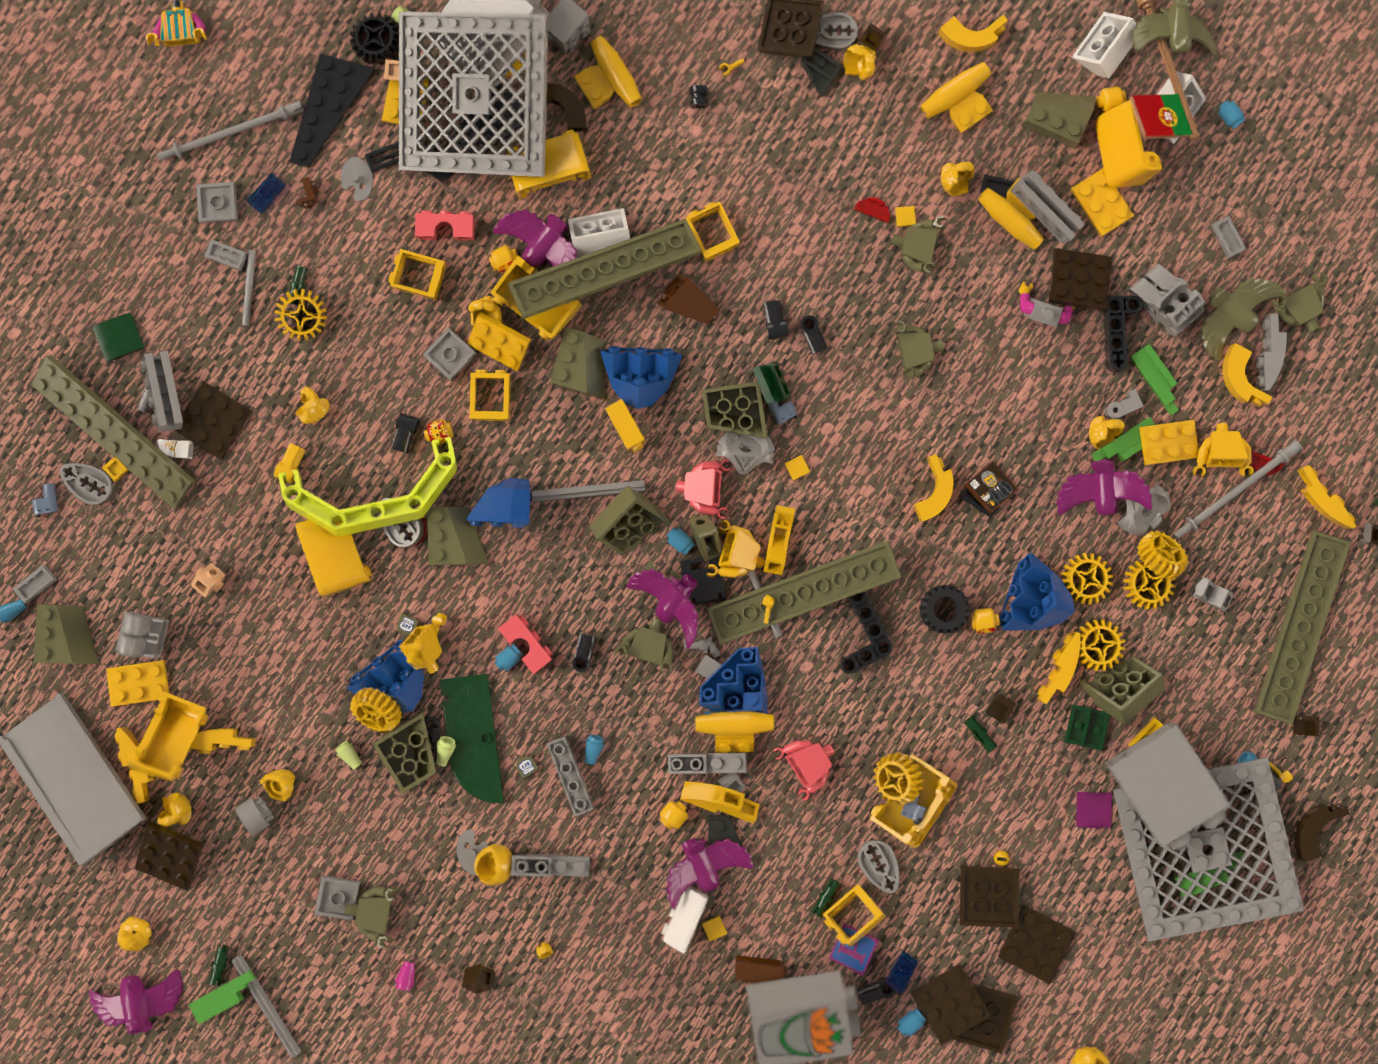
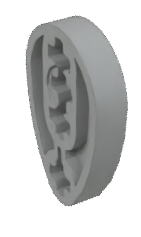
[816,13,858,50]
[60,463,114,505]
[379,498,424,547]
[857,839,899,893]

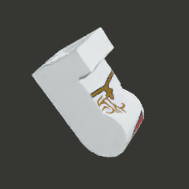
[156,439,194,460]

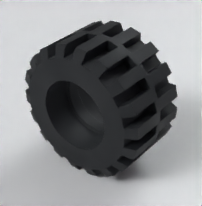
[919,585,970,633]

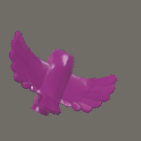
[493,209,577,268]
[1056,460,1152,516]
[627,569,698,650]
[666,837,754,910]
[89,969,183,1034]

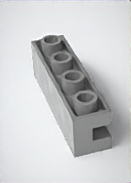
[1010,170,1085,244]
[141,351,183,432]
[547,735,594,816]

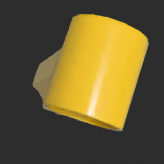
[273,443,306,484]

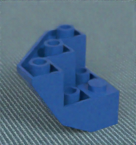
[601,346,682,409]
[467,478,530,528]
[1000,553,1075,631]
[347,639,424,713]
[699,647,768,714]

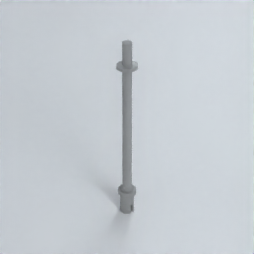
[157,100,304,161]
[1173,440,1303,539]

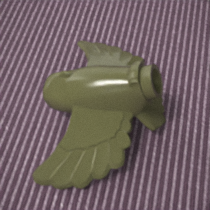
[1132,0,1217,56]
[1201,278,1287,361]

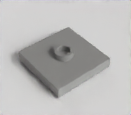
[196,182,238,223]
[423,327,477,381]
[314,875,361,921]

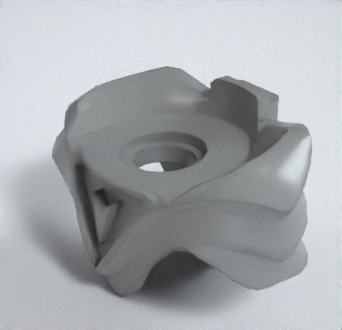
[716,432,775,474]
[1118,483,1171,536]

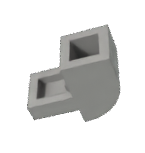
[1193,577,1234,612]

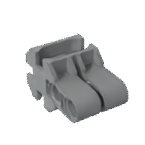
[1128,264,1205,336]
[116,612,169,658]

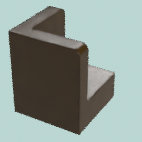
[860,23,892,51]
[986,693,1016,724]
[1292,716,1319,737]
[462,964,495,994]

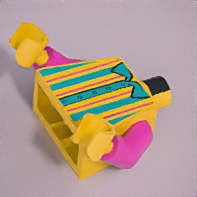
[146,0,207,47]

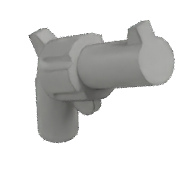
[684,637,721,658]

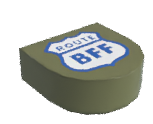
[397,613,420,635]
[516,756,540,779]

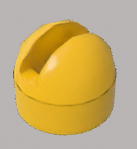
[993,850,1010,866]
[536,942,553,959]

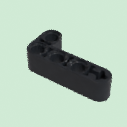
[1103,295,1143,373]

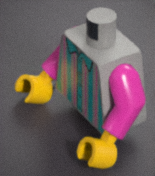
[1019,281,1075,327]

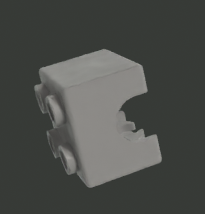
[548,0,590,54]

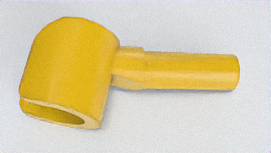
[719,58,745,76]
[762,595,775,623]
[1269,761,1293,783]

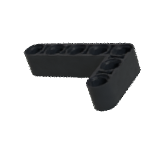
[839,591,892,674]

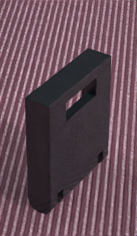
[680,556,726,605]

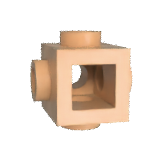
[191,563,226,598]

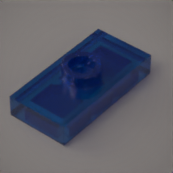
[246,173,287,214]
[885,951,918,994]

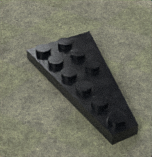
[289,53,376,168]
[426,84,525,183]

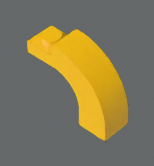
[938,15,1008,52]
[1222,343,1272,407]
[913,454,953,522]
[763,505,795,575]

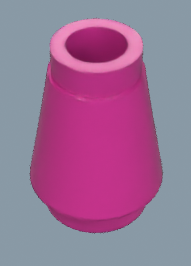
[395,961,415,991]

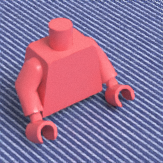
[676,459,730,519]
[773,741,834,801]

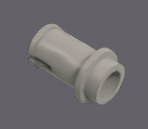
[136,388,151,413]

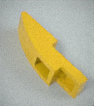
[1297,465,1357,529]
[1037,632,1080,704]
[115,727,154,804]
[189,728,256,754]
[680,781,760,824]

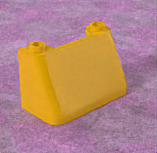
[1095,100,1162,188]
[505,130,592,199]
[490,256,582,341]
[295,509,372,597]
[127,691,209,781]
[870,754,957,848]

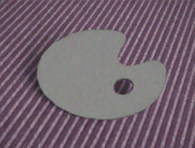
[341,157,373,201]
[457,830,488,875]

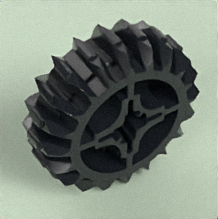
[350,12,399,65]

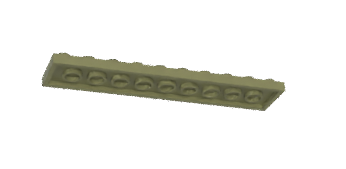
[508,219,701,319]
[31,355,195,509]
[1254,530,1351,725]
[707,541,901,644]

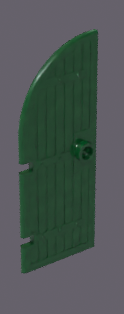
[440,674,504,803]

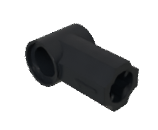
[764,300,788,340]
[800,315,827,355]
[391,413,420,454]
[572,634,596,672]
[857,977,896,1005]

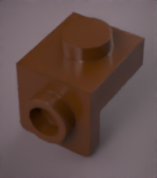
[296,177,319,209]

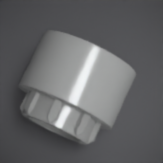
[235,797,274,836]

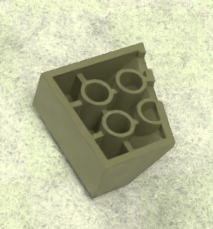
[1022,91,1097,148]
[550,327,606,400]
[701,382,768,439]
[589,486,673,555]
[427,507,489,566]
[34,604,99,664]
[1079,656,1165,725]
[372,713,436,794]

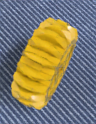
[274,289,327,341]
[1137,530,1189,579]
[1061,553,1113,605]
[1123,561,1176,609]
[1079,619,1126,671]
[350,687,402,733]
[873,752,924,805]

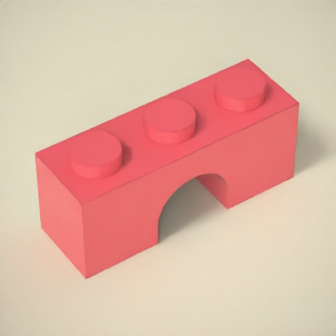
[415,210,475,241]
[498,614,553,674]

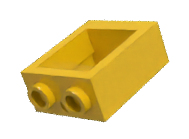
[686,202,740,262]
[389,249,447,301]
[470,370,511,421]
[605,399,645,453]
[823,884,886,947]

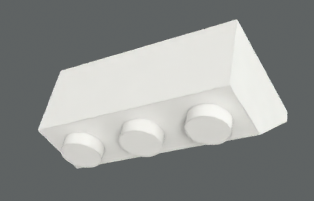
[1072,12,1137,78]
[1157,71,1206,144]
[568,208,630,258]
[661,886,708,954]

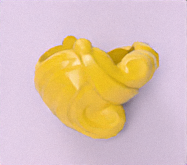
[843,44,876,80]
[941,161,975,197]
[468,296,502,326]
[295,387,330,424]
[1089,416,1125,449]
[260,769,295,802]
[157,792,192,827]
[118,916,152,951]

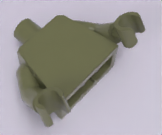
[891,216,947,276]
[1271,272,1328,333]
[892,321,944,381]
[614,618,674,675]
[345,886,398,948]

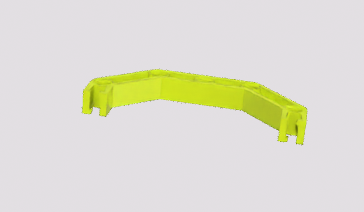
[278,437,457,536]

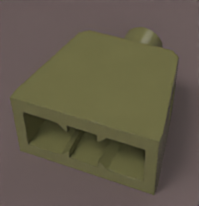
[689,514,722,562]

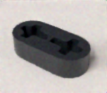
[425,717,441,753]

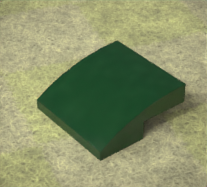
[92,313,144,363]
[752,362,791,404]
[1064,704,1110,751]

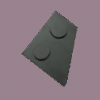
[800,47,842,97]
[708,815,743,847]

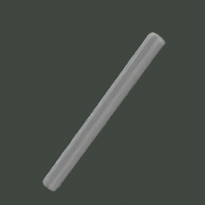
[531,480,645,502]
[232,955,301,1058]

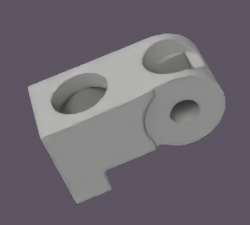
[1104,389,1143,419]

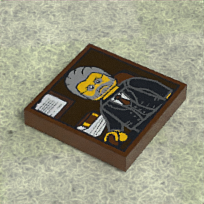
[964,461,1018,514]

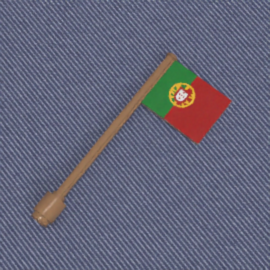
[1130,0,1200,140]

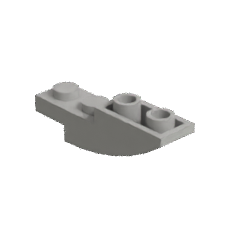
[1256,313,1287,392]
[668,752,747,774]
[511,854,590,877]

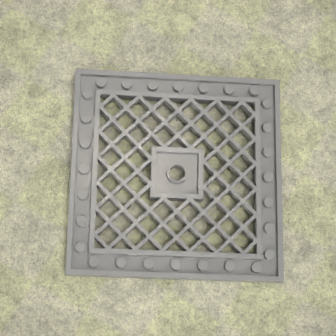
[399,12,548,177]
[1113,757,1304,942]

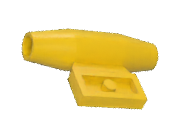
[574,36,642,109]
[920,62,993,133]
[978,177,1044,250]
[695,711,774,753]

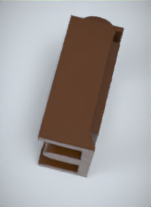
[734,955,787,984]

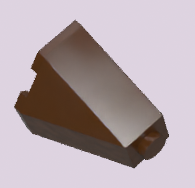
[658,275,720,324]

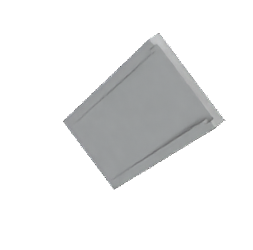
[0,693,147,866]

